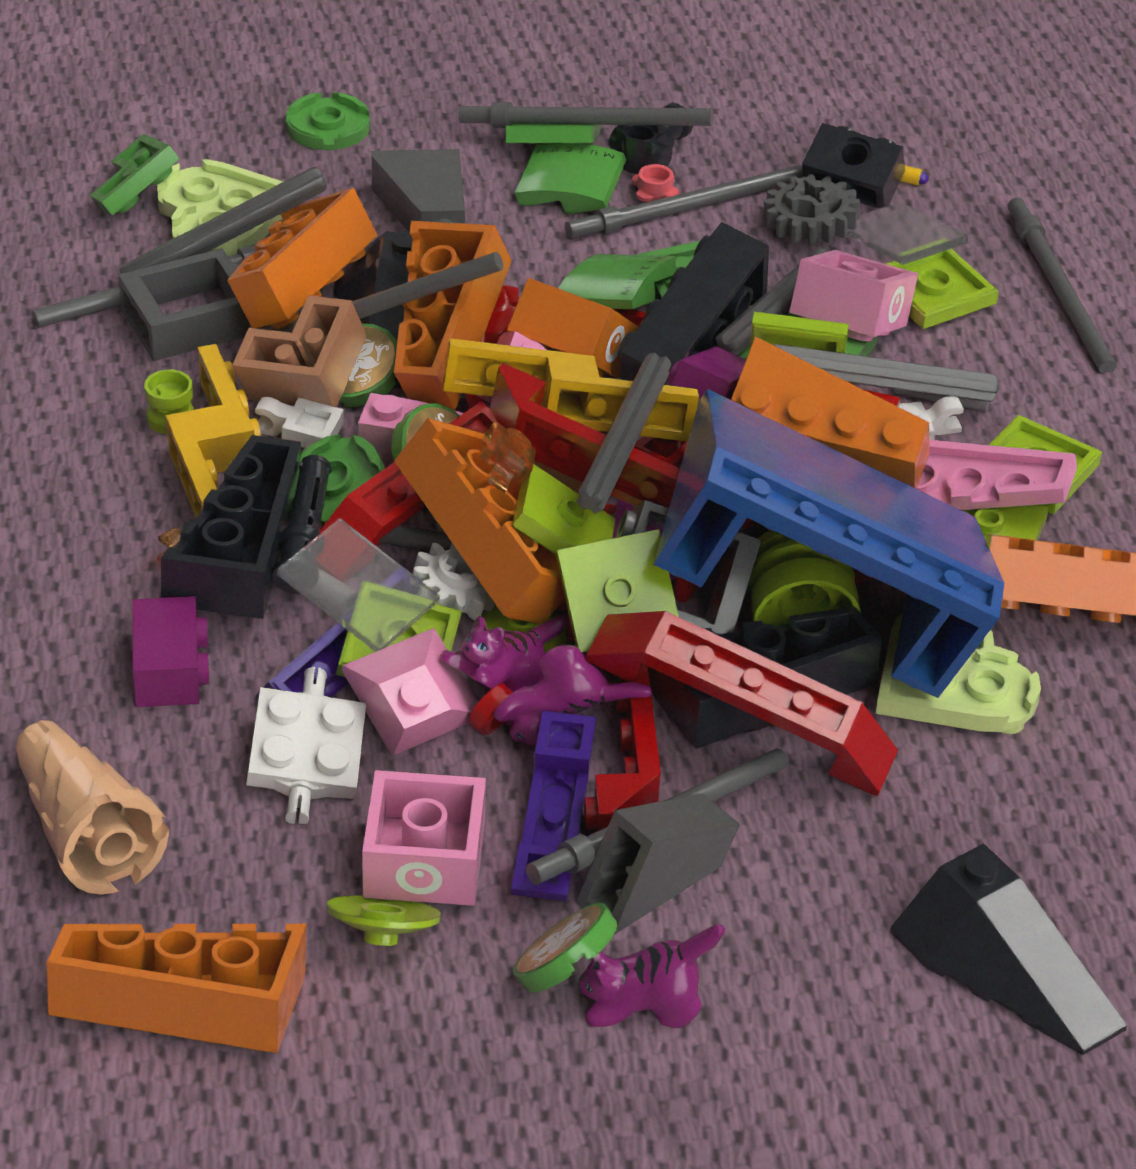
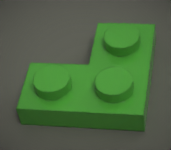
[89,134,180,216]

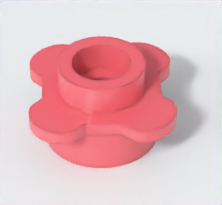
[632,164,679,202]

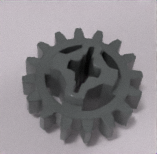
[764,174,860,245]

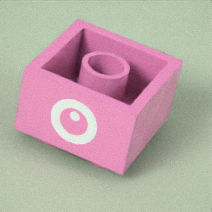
[789,250,919,341]
[362,770,486,906]

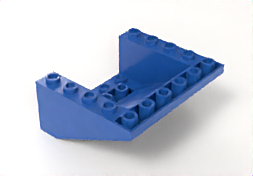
[653,389,1004,698]

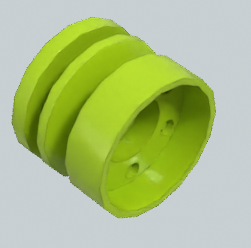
[747,530,861,626]

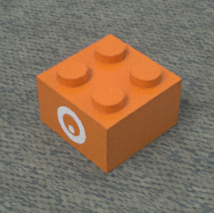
[507,278,638,379]

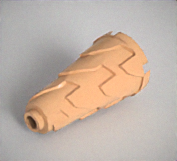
[15,720,169,895]

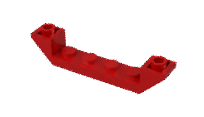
[490,363,758,528]
[315,401,506,586]
[566,611,661,833]
[585,611,898,796]

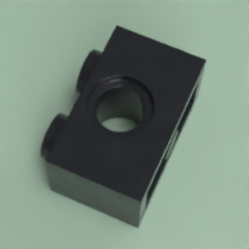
[802,123,905,211]

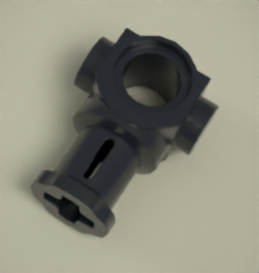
[608,102,693,174]

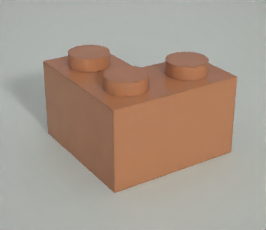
[232,295,367,407]

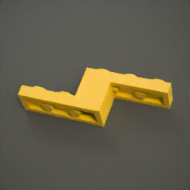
[442,338,699,442]
[166,344,261,518]

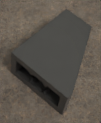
[371,149,465,231]
[576,793,740,935]

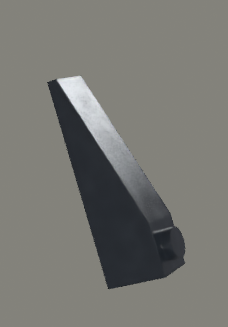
[335,231,412,388]
[890,843,1127,1055]

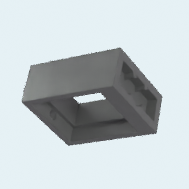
[118,248,258,361]
[617,500,761,635]

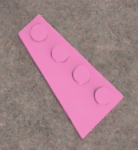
[917,440,1077,510]

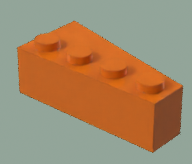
[227,187,378,329]
[394,221,512,410]
[731,336,929,489]
[394,418,565,624]
[986,534,1136,623]
[46,923,307,1053]

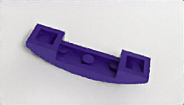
[511,711,596,902]

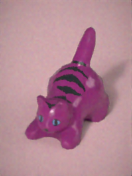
[439,614,568,692]
[493,645,652,746]
[579,923,725,1028]

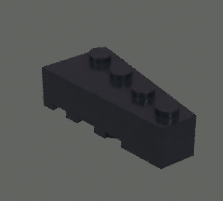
[618,222,769,385]
[161,435,301,619]
[648,606,882,749]

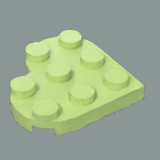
[157,159,283,256]
[876,614,1041,734]

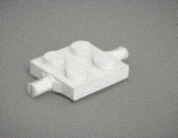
[246,667,366,824]

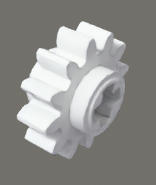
[409,543,495,621]

